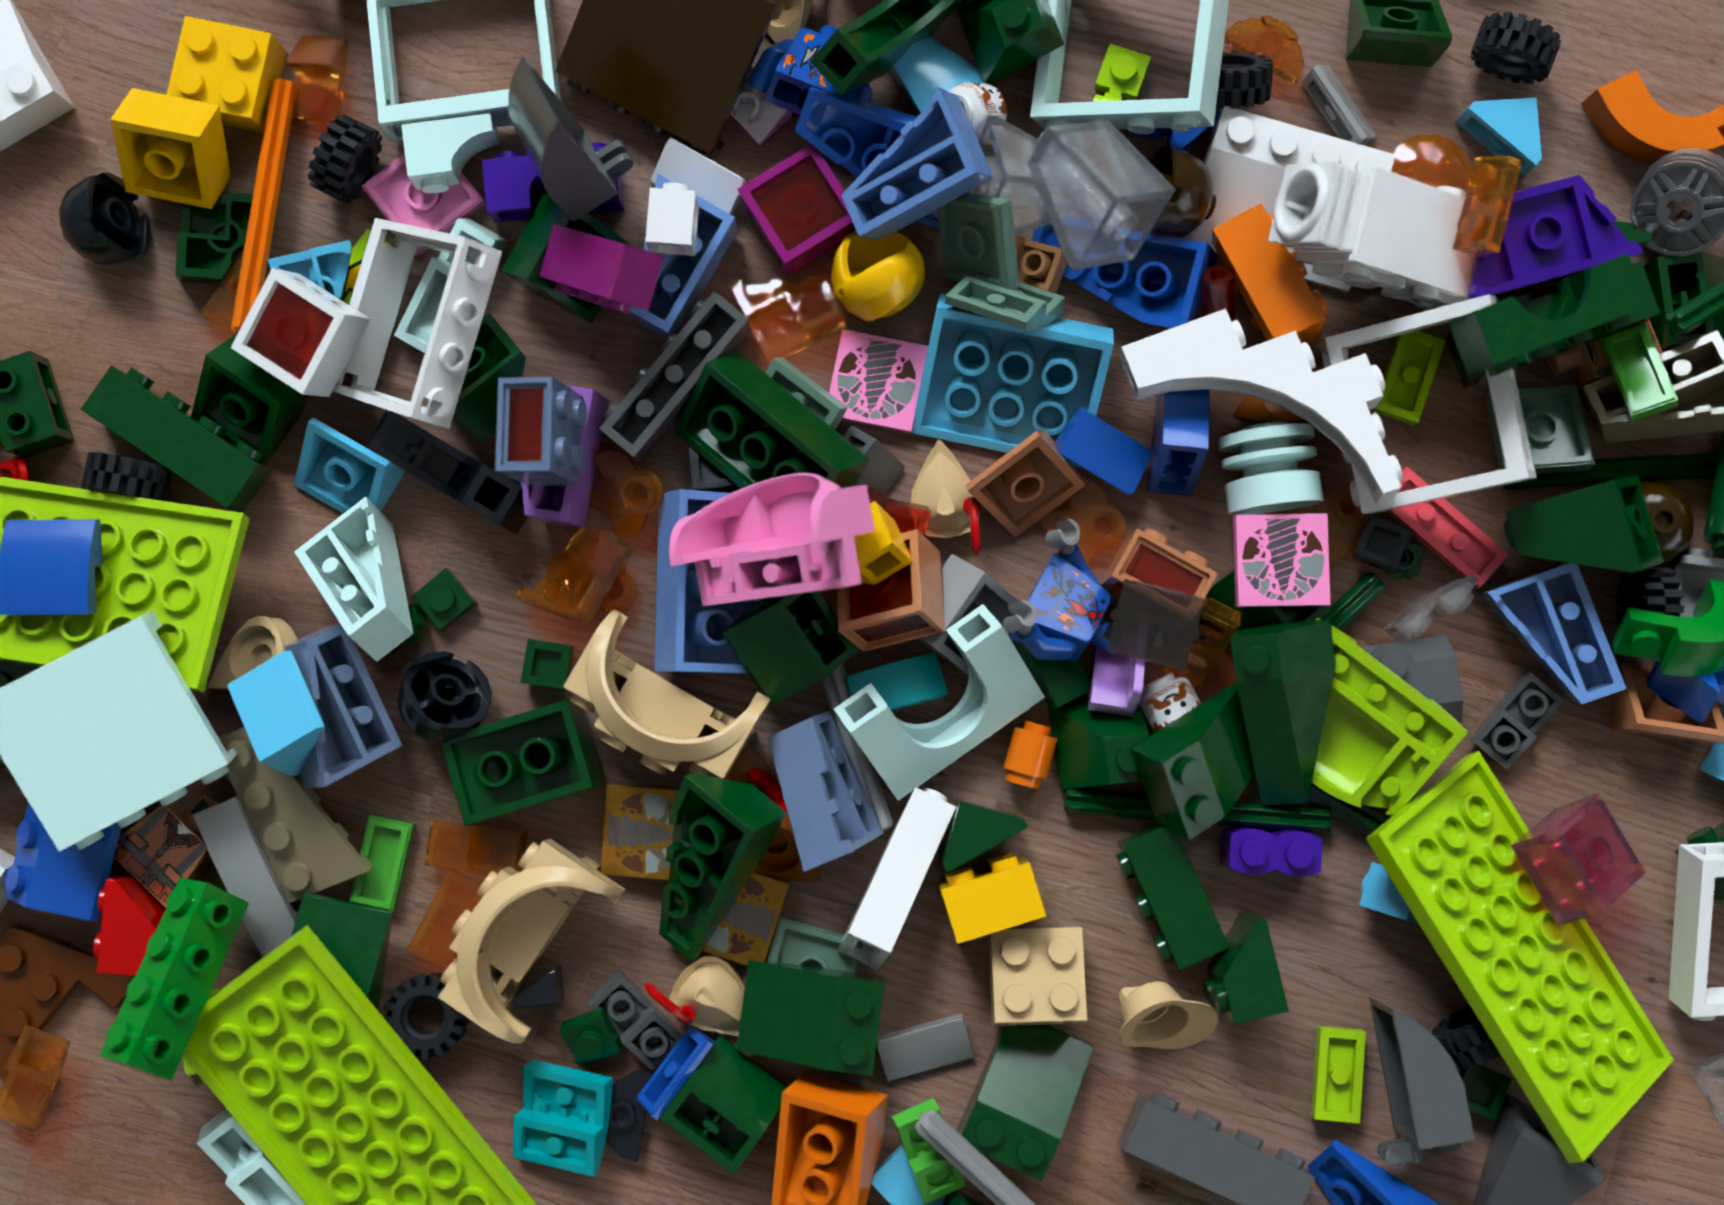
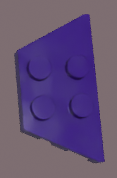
[1467,175,1643,300]

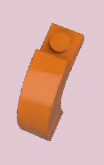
[1581,70,1724,164]

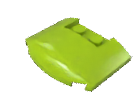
[1312,617,1468,815]

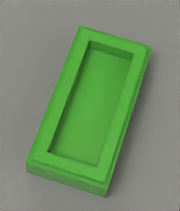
[1600,322,1679,422]
[349,814,416,912]

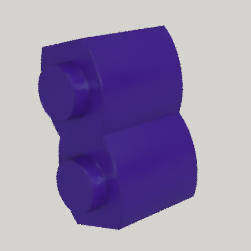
[1220,826,1322,877]

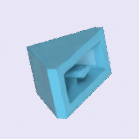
[1455,97,1542,178]

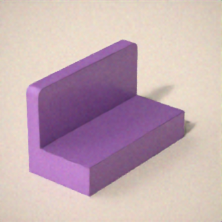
[1088,613,1149,717]

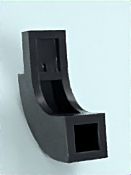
[365,410,522,525]

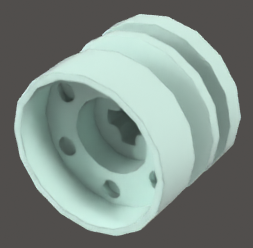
[1218,422,1324,516]

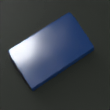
[1055,406,1153,496]
[636,1025,714,1121]

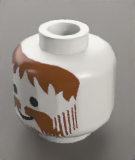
[949,82,1007,142]
[1138,672,1201,734]

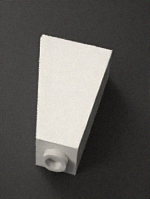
[837,787,956,970]

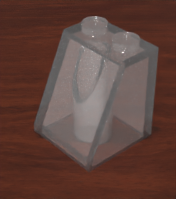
[1027,120,1176,270]

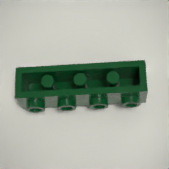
[80,365,272,513]

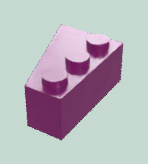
[540,224,664,314]

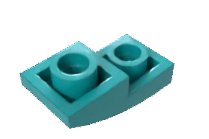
[844,652,948,713]

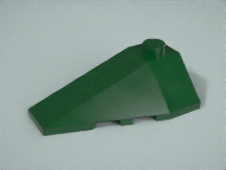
[1230,618,1336,805]
[659,773,786,962]

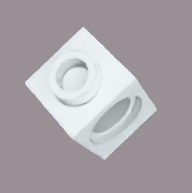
[645,183,699,256]

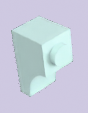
[401,113,500,193]

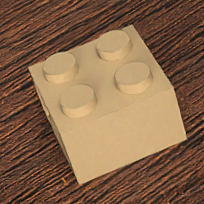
[988,927,1087,1026]

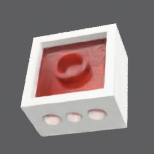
[230,268,371,397]

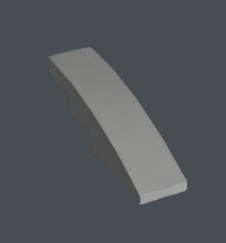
[193,796,299,957]

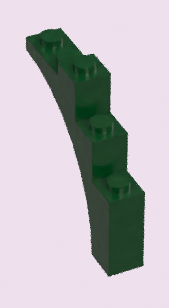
[810,0,968,95]

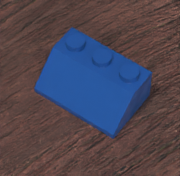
[5,802,121,922]

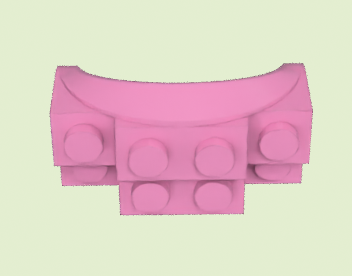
[669,473,875,607]

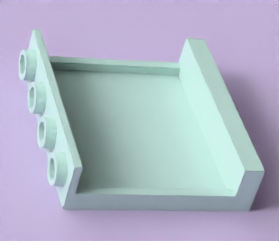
[0,610,237,852]

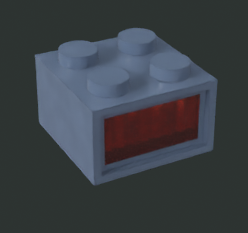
[495,377,587,486]

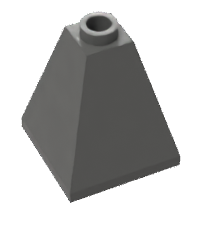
[1474,1093,1606,1205]

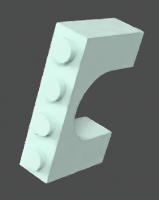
[834,604,1045,801]

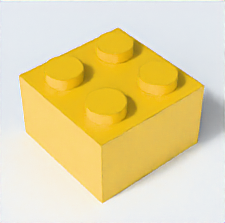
[166,16,287,134]
[110,88,231,209]
[938,852,1046,944]

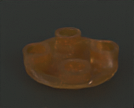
[1391,134,1473,194]

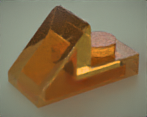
[287,35,348,125]

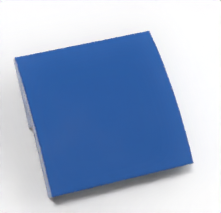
[0,519,103,615]

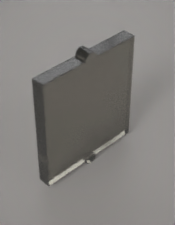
[1107,579,1204,671]

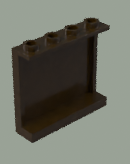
[555,0,786,155]

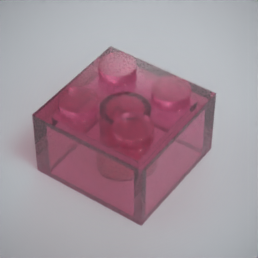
[1511,793,1646,926]

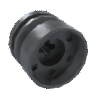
[1630,148,1724,256]

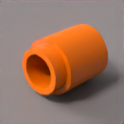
[1003,720,1058,789]

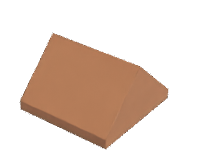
[965,430,1086,538]
[1609,661,1724,743]

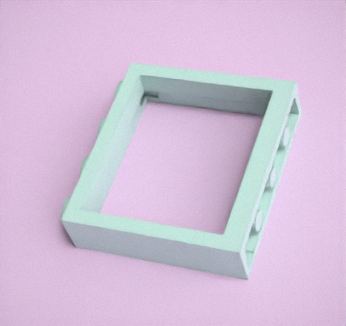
[367,0,562,142]
[1030,0,1229,137]

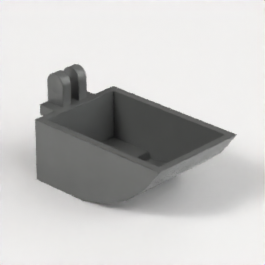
[508,56,634,222]
[1369,997,1475,1165]

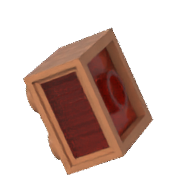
[1100,528,1218,632]
[837,529,945,652]

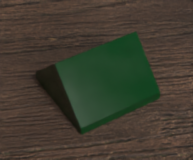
[1346,0,1452,67]
[939,798,1028,873]

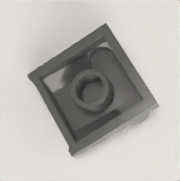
[1361,635,1463,723]

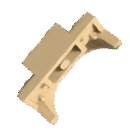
[563,610,772,779]
[438,839,625,1044]

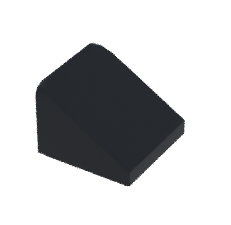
[511,965,564,1009]

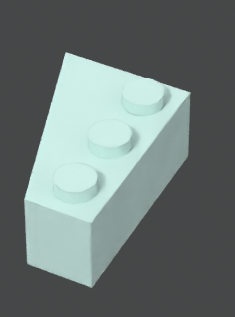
[294,497,413,662]

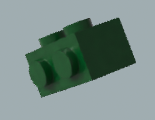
[0,351,75,458]

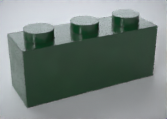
[1115,824,1230,970]

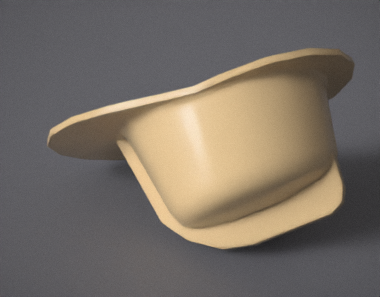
[1119,981,1219,1049]

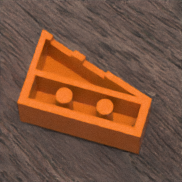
[1212,203,1329,348]

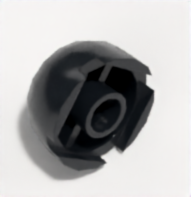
[59,172,151,265]
[397,651,492,744]

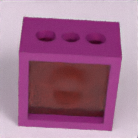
[737,144,856,276]

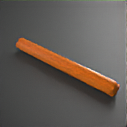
[231,78,297,333]

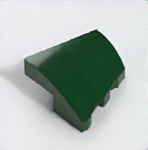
[176,192,253,283]

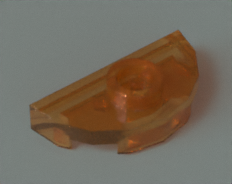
[1224,15,1304,86]

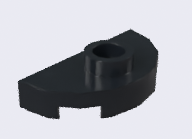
[606,1069,653,1162]

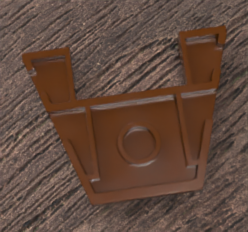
[0,924,135,1116]

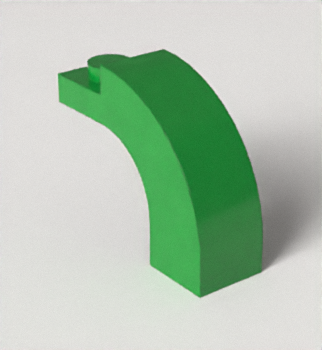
[1612,579,1724,677]

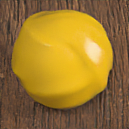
[831,231,925,321]

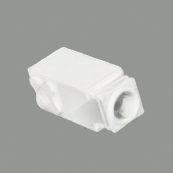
[1268,162,1496,310]

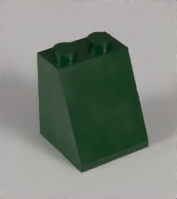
[1504,475,1664,573]

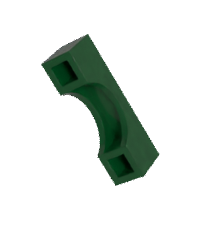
[1448,254,1648,377]

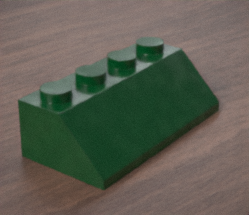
[674,351,869,489]

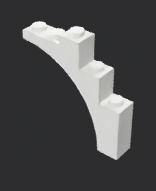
[1120,309,1403,504]

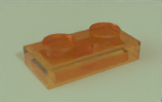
[1452,155,1522,254]

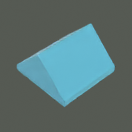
[294,418,405,514]
[227,650,325,776]

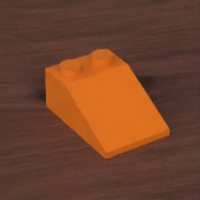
[771,1071,888,1205]

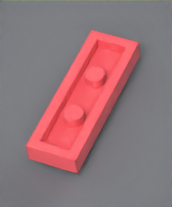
[1385,467,1509,589]

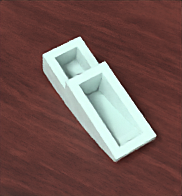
[394,218,507,353]
[197,1109,307,1205]

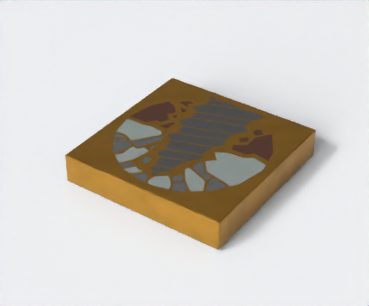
[600,784,679,880]
[703,872,790,966]

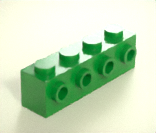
[99,878,249,1081]

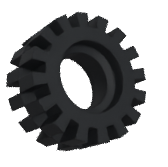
[1470,12,1561,84]
[1192,50,1273,109]
[308,114,382,203]
[81,452,172,501]
[1616,568,1684,627]
[383,972,470,1060]
[1432,1004,1500,1071]

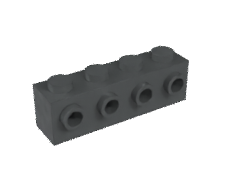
[599,291,752,464]
[1118,1090,1315,1205]

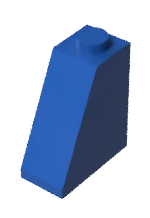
[1147,389,1210,497]

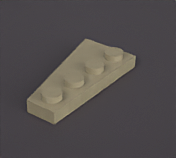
[218,726,374,903]

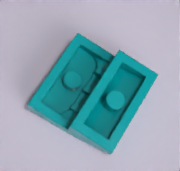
[513,1059,613,1177]

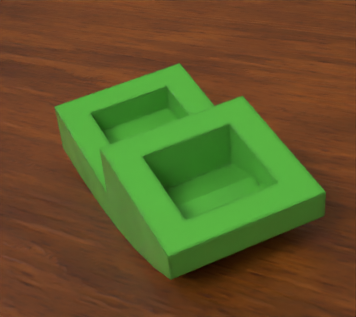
[892,1098,966,1204]

